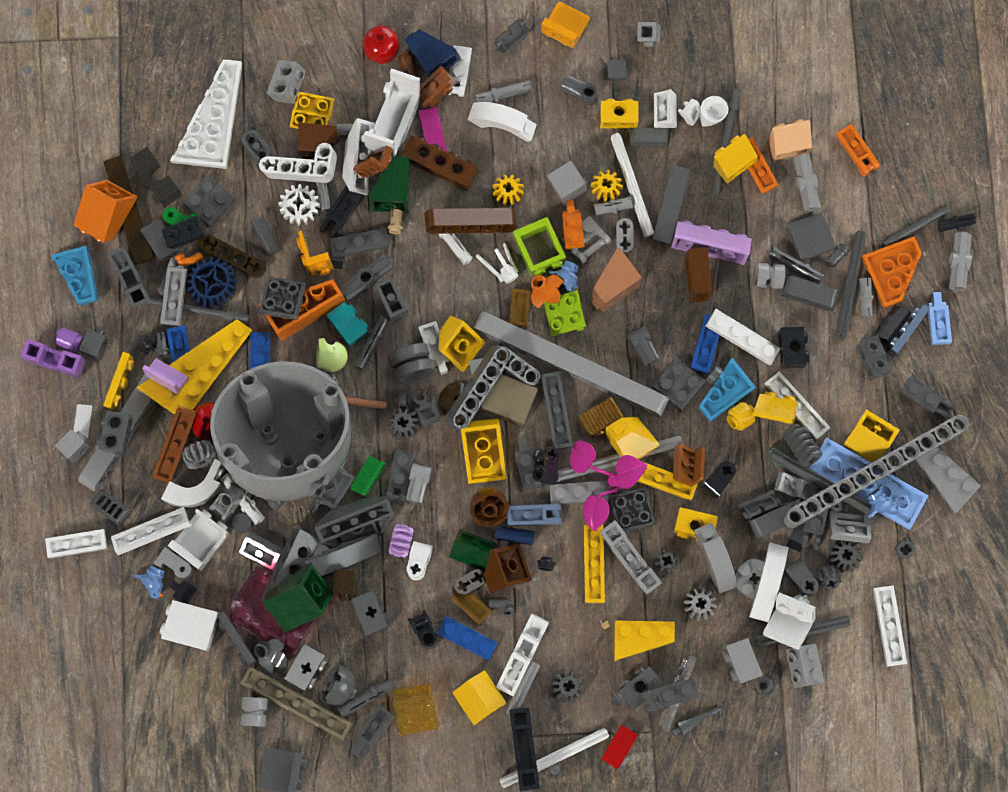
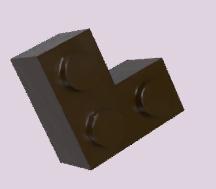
[322,570,357,601]

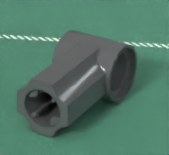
[560,75,597,105]
[627,326,660,367]

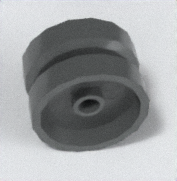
[387,343,435,384]

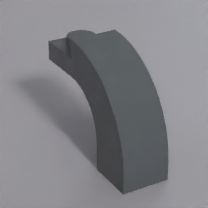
[107,246,150,308]

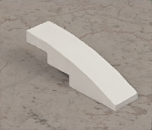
[496,614,549,697]

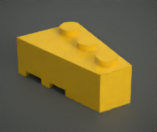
[614,621,675,662]

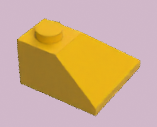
[439,315,485,372]
[605,417,660,460]

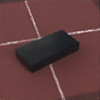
[873,305,911,343]

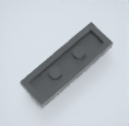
[330,228,389,258]
[217,611,258,666]

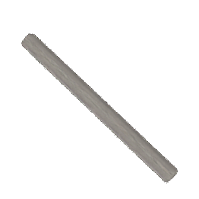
[557,436,683,482]

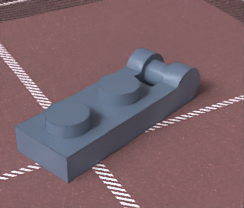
[507,504,562,526]

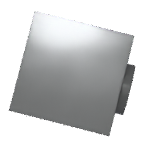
[547,161,588,205]

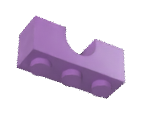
[20,339,86,378]

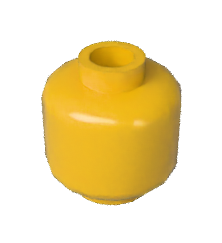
[727,402,756,431]

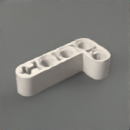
[259,143,337,183]

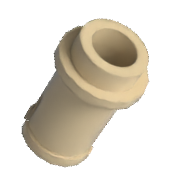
[388,209,403,234]

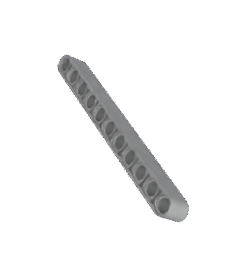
[473,311,669,417]
[784,415,969,528]

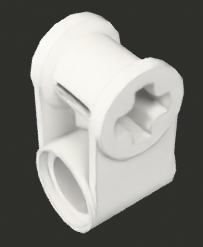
[407,541,433,581]

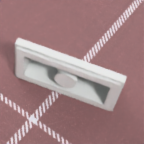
[654,89,677,128]

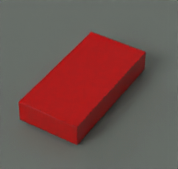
[601,725,638,769]

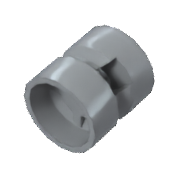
[755,263,785,289]
[240,697,268,727]

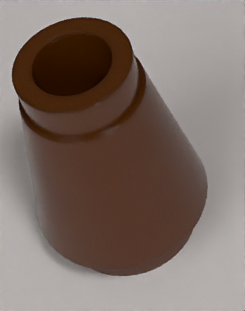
[397,51,419,77]

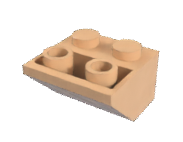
[767,119,812,161]

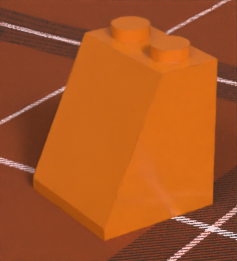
[73,180,137,243]

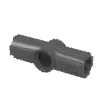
[339,254,394,302]

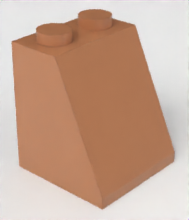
[591,247,642,313]

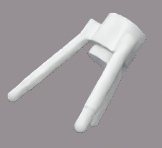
[476,243,519,284]

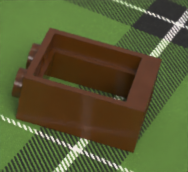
[684,246,713,303]

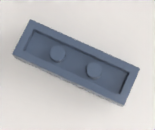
[888,304,930,357]

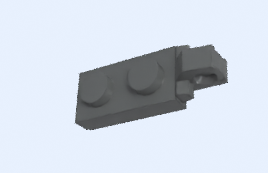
[514,436,542,492]
[351,705,396,760]

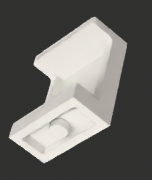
[168,509,230,571]
[160,600,220,652]

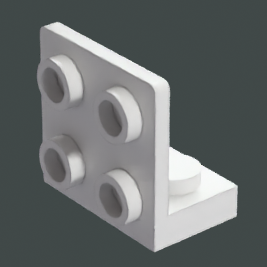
[763,592,816,650]

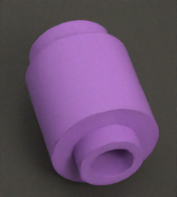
[54,327,84,352]

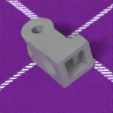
[154,547,193,579]

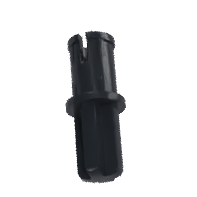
[937,213,976,233]

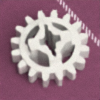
[279,184,320,226]

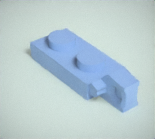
[928,292,952,345]

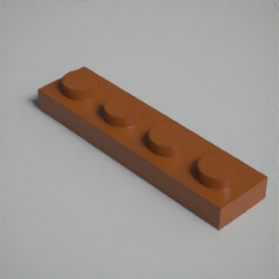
[152,405,197,483]

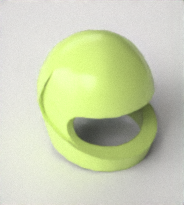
[316,338,348,372]

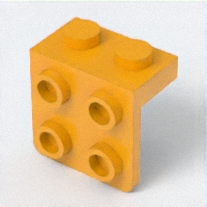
[541,2,590,49]
[296,230,334,276]

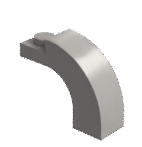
[694,523,737,594]

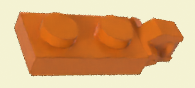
[562,200,585,249]

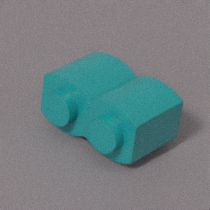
[326,302,369,347]

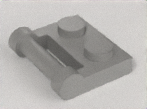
[561,216,611,265]
[829,510,871,543]

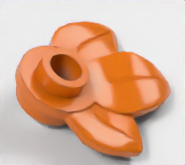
[531,275,563,308]

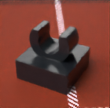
[170,580,197,604]

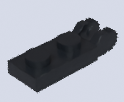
[319,186,362,238]

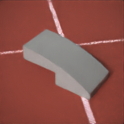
[774,472,818,501]

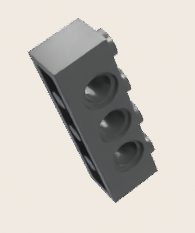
[261,528,319,601]

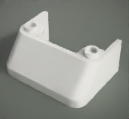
[363,68,420,157]

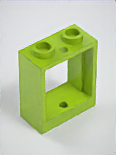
[513,217,566,276]

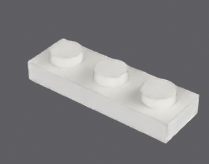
[45,529,107,559]

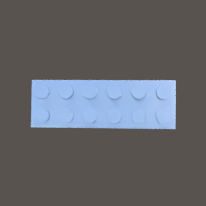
[809,438,928,530]

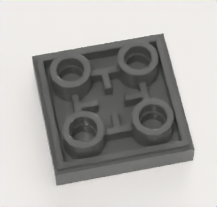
[259,277,306,320]
[609,487,656,532]

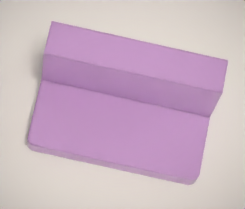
[142,358,189,395]

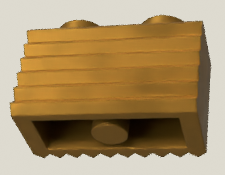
[578,397,624,439]

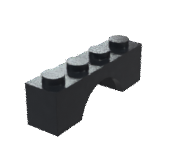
[509,707,540,792]

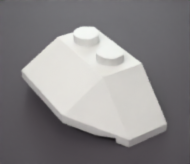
[342,118,383,195]

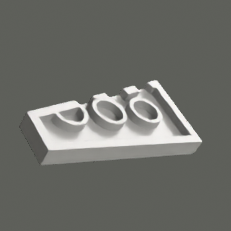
[908,434,981,515]

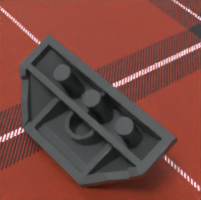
[314,497,394,548]

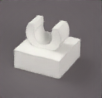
[678,99,701,126]

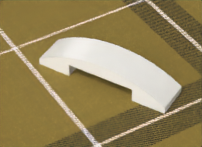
[749,542,788,623]

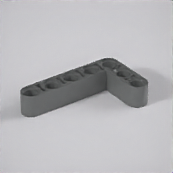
[446,346,540,429]

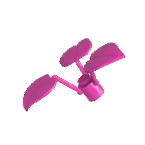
[570,441,648,531]

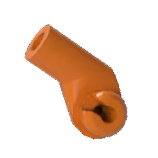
[175,252,203,266]

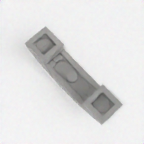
[600,520,662,595]

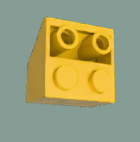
[714,134,758,184]
[843,409,900,463]

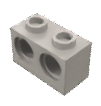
[267,60,306,104]

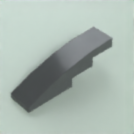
[653,165,690,244]
[304,533,381,576]

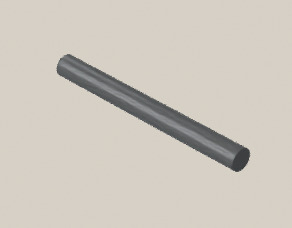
[882,206,949,247]

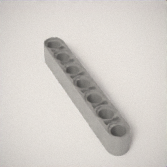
[78,374,155,492]

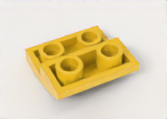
[290,92,335,129]

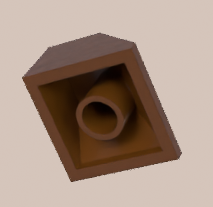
[298,122,339,159]
[484,544,532,594]

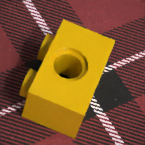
[600,99,638,129]
[673,507,718,542]

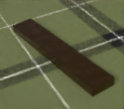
[103,156,154,265]

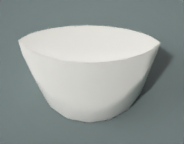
[700,96,728,126]

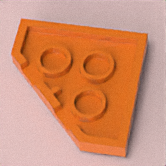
[862,236,922,309]

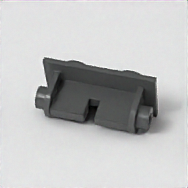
[494,19,532,54]
[738,489,781,522]

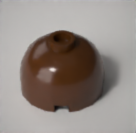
[470,487,509,527]

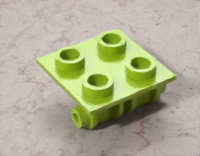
[544,290,586,337]

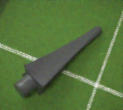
[671,707,720,736]

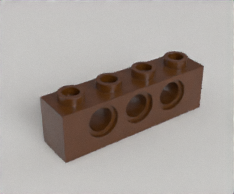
[401,135,479,192]

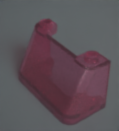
[229,566,317,655]

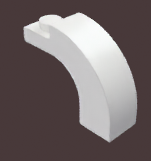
[468,102,537,142]
[161,459,225,508]

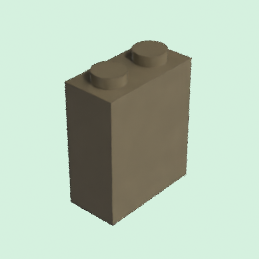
[481,374,538,427]

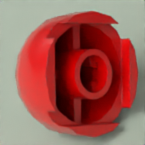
[363,25,400,64]
[191,402,215,441]

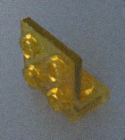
[392,683,439,736]

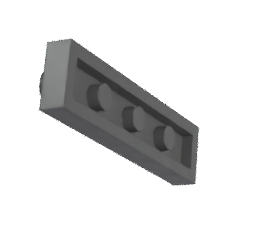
[541,371,573,450]

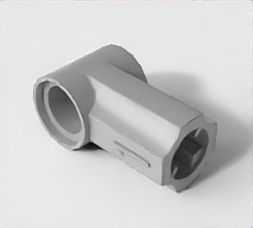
[406,463,432,504]

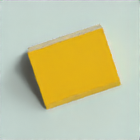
[452,670,507,725]

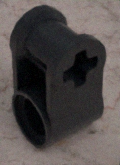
[532,446,559,485]
[702,462,736,499]
[408,610,438,649]

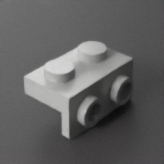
[786,644,824,688]

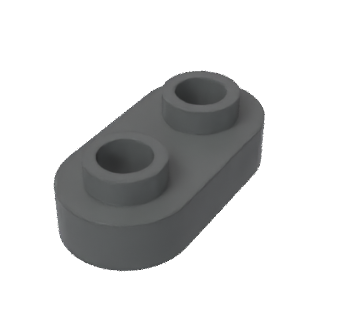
[242,130,272,164]

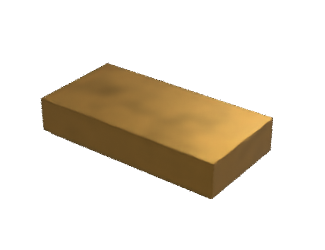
[509,288,531,328]
[450,585,492,625]

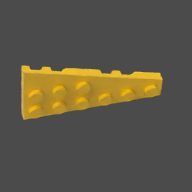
[137,319,252,415]

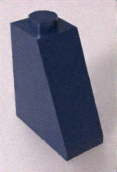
[404,29,461,76]

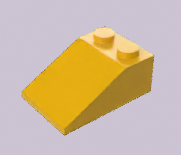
[753,391,799,425]
[461,418,507,484]

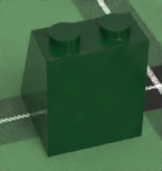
[369,155,411,213]
[263,563,333,632]

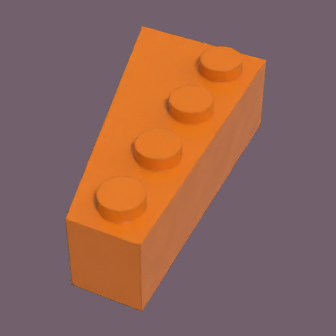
[258,279,346,342]

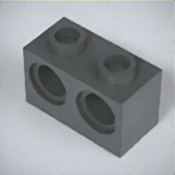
[856,335,892,381]
[97,411,133,456]

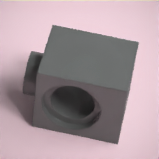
[79,329,109,361]

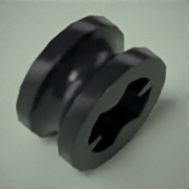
[139,336,155,355]

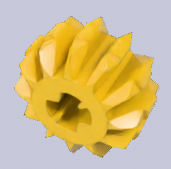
[591,170,623,202]
[493,174,524,206]

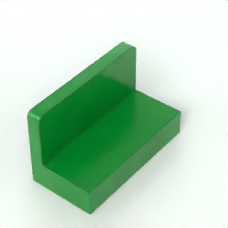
[350,455,386,498]

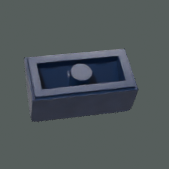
[495,525,535,546]

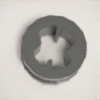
[895,541,915,559]

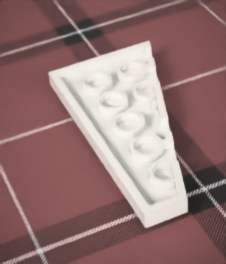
[170,59,242,169]

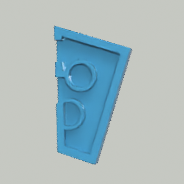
[51,246,99,305]
[698,358,756,422]

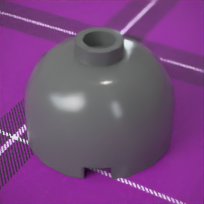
[320,664,357,705]

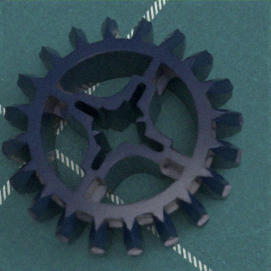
[186,257,238,308]

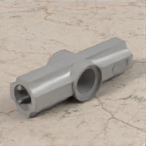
[793,154,821,213]
[949,232,972,291]

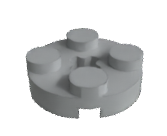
[735,559,765,599]

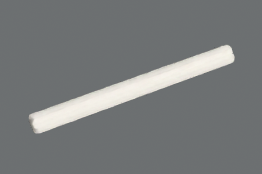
[611,133,654,237]
[499,728,609,788]

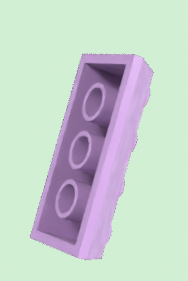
[671,220,752,265]

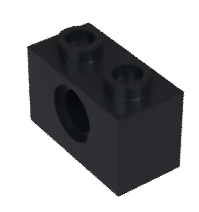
[161,216,208,250]
[778,326,809,369]

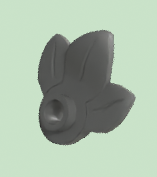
[253,639,288,677]

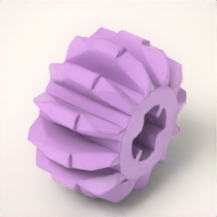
[388,524,413,558]

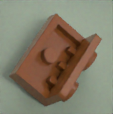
[420,66,456,108]
[353,145,393,178]
[673,443,705,487]

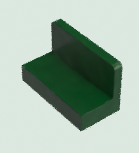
[449,529,496,571]

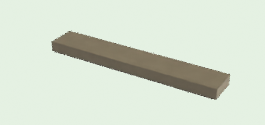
[240,666,353,741]

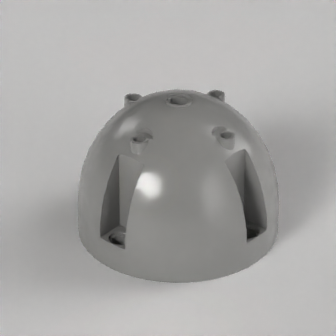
[210,362,351,501]

